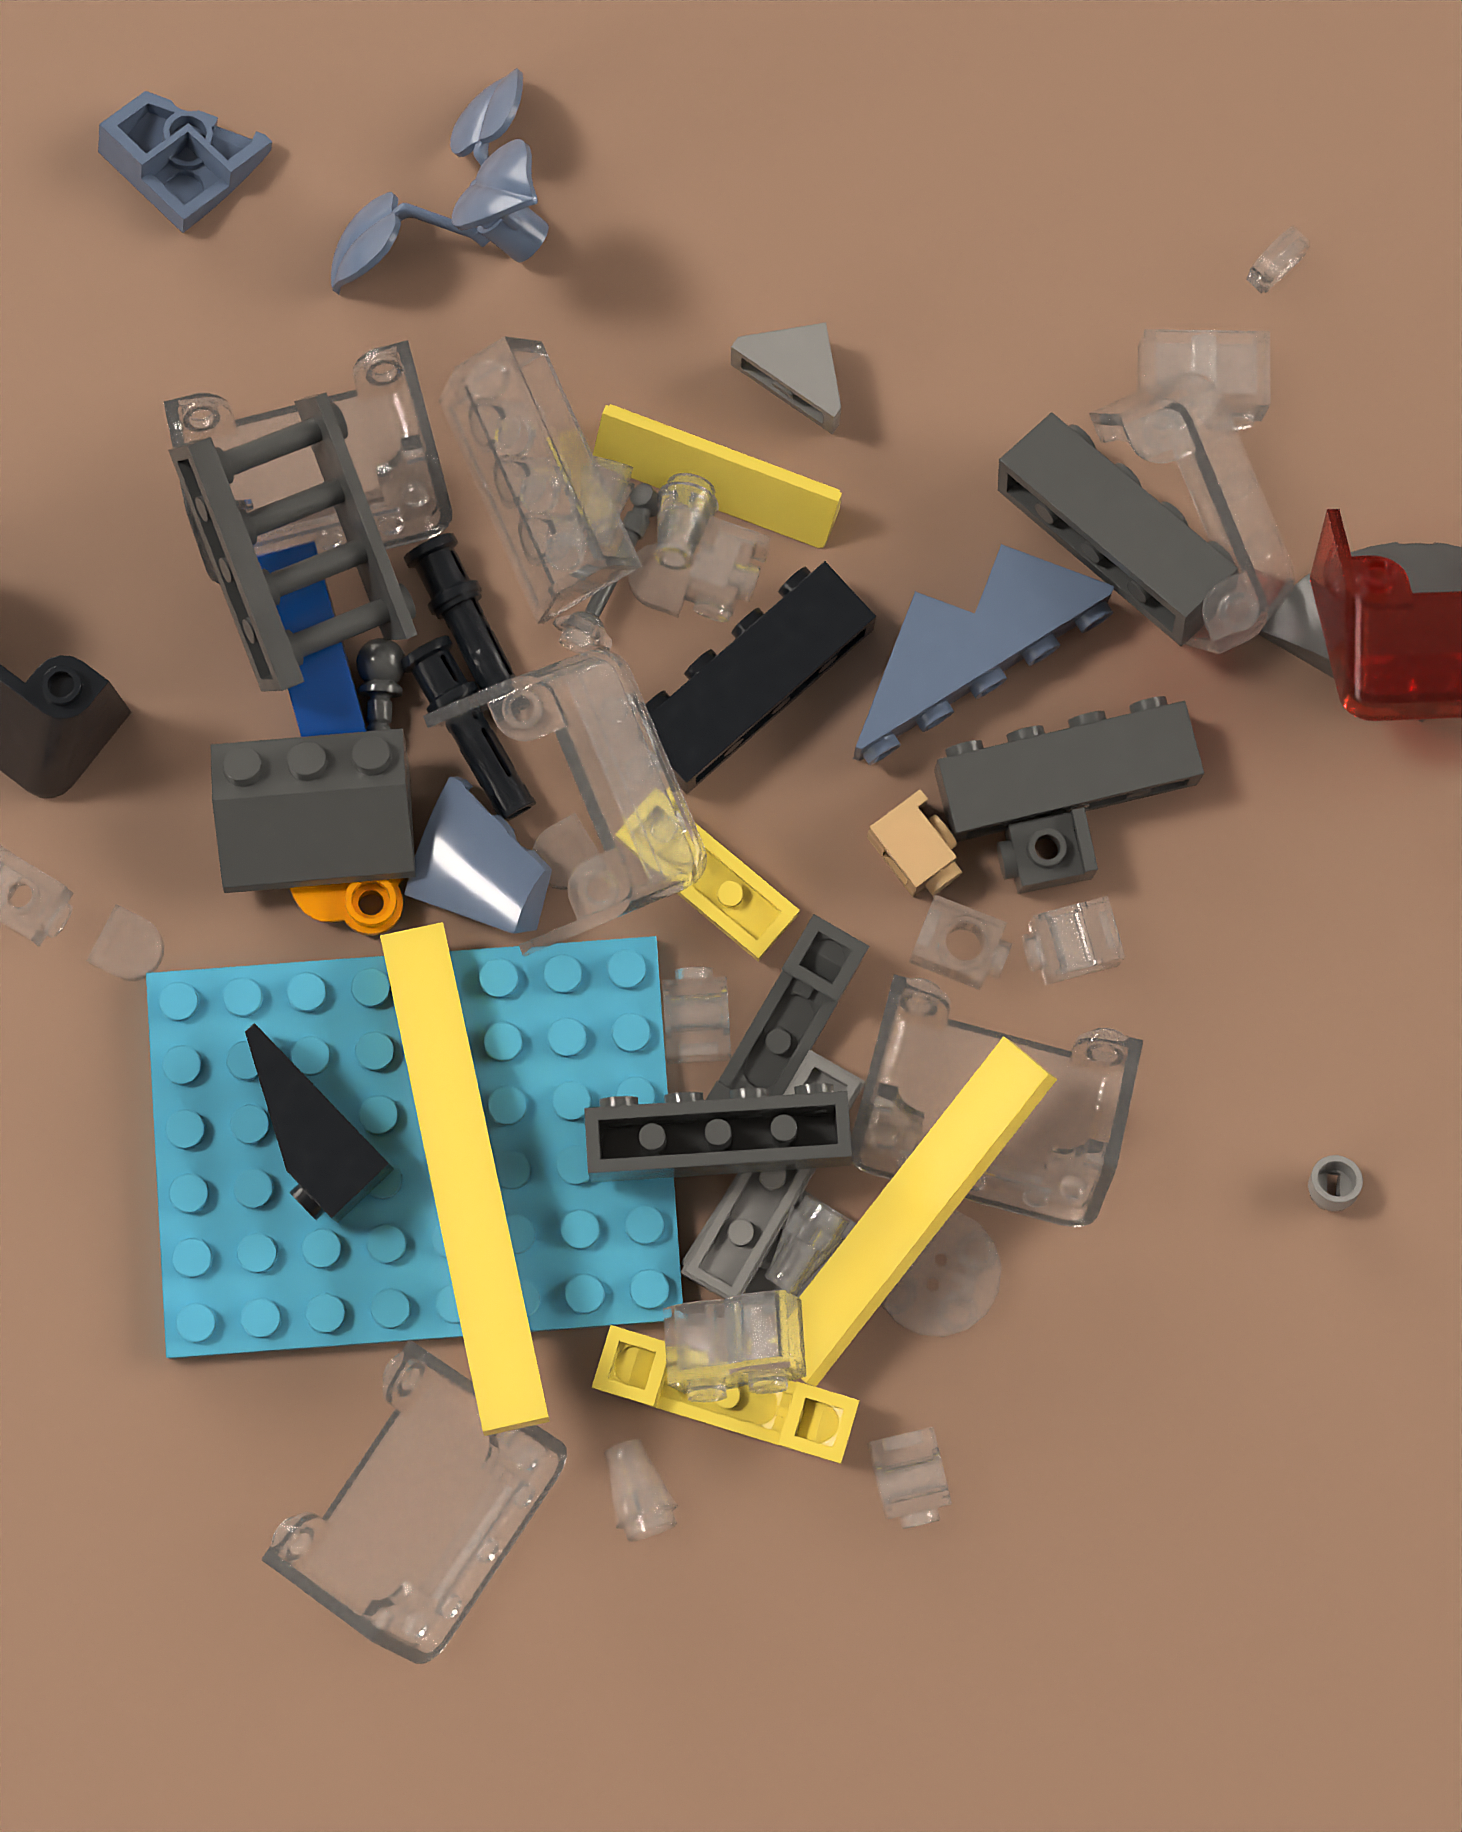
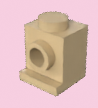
[867,789,963,897]

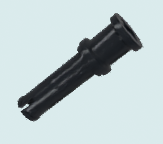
[404,533,531,723]
[401,635,536,821]

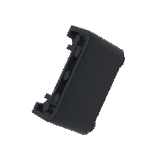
[0,655,131,798]

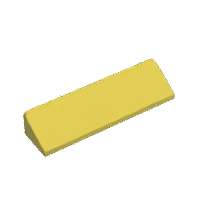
[593,404,842,548]

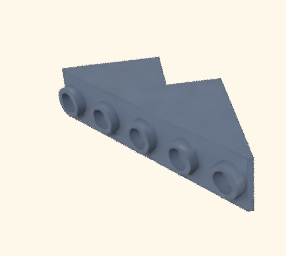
[853,544,1114,765]

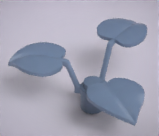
[331,68,549,295]

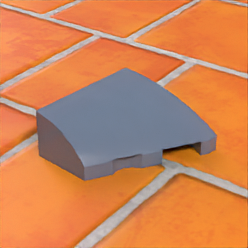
[98,91,272,233]
[404,776,552,934]

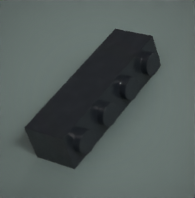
[635,561,876,795]

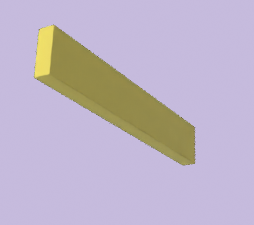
[763,1036,1057,1387]

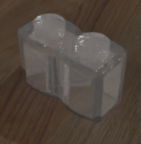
[663,1290,806,1402]

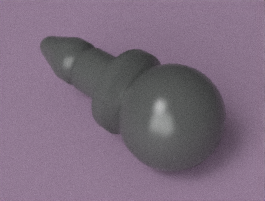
[356,638,405,731]

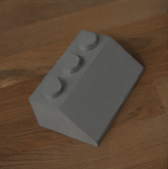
[211,728,416,893]

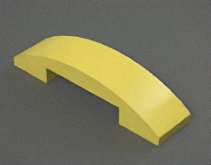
[591,1325,860,1464]

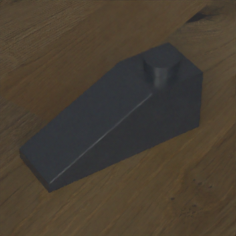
[245,1023,394,1223]

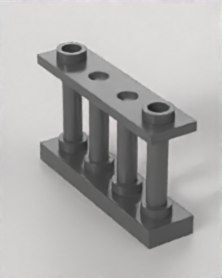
[168,392,418,692]

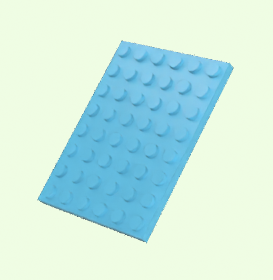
[146,936,684,1359]

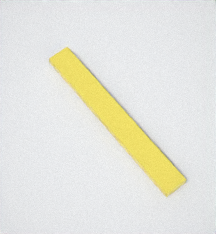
[380,922,550,1436]

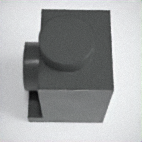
[997,807,1098,894]

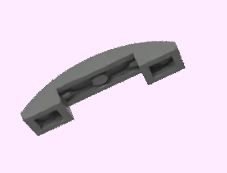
[706,914,870,1100]

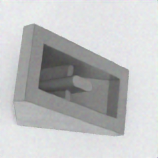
[731,322,841,434]

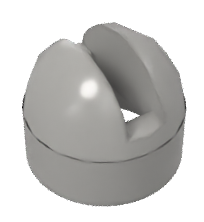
[1308,1155,1363,1212]

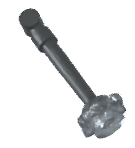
[553,483,664,657]

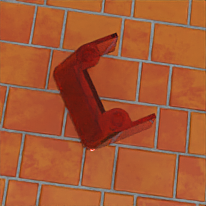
[1310,509,1462,721]

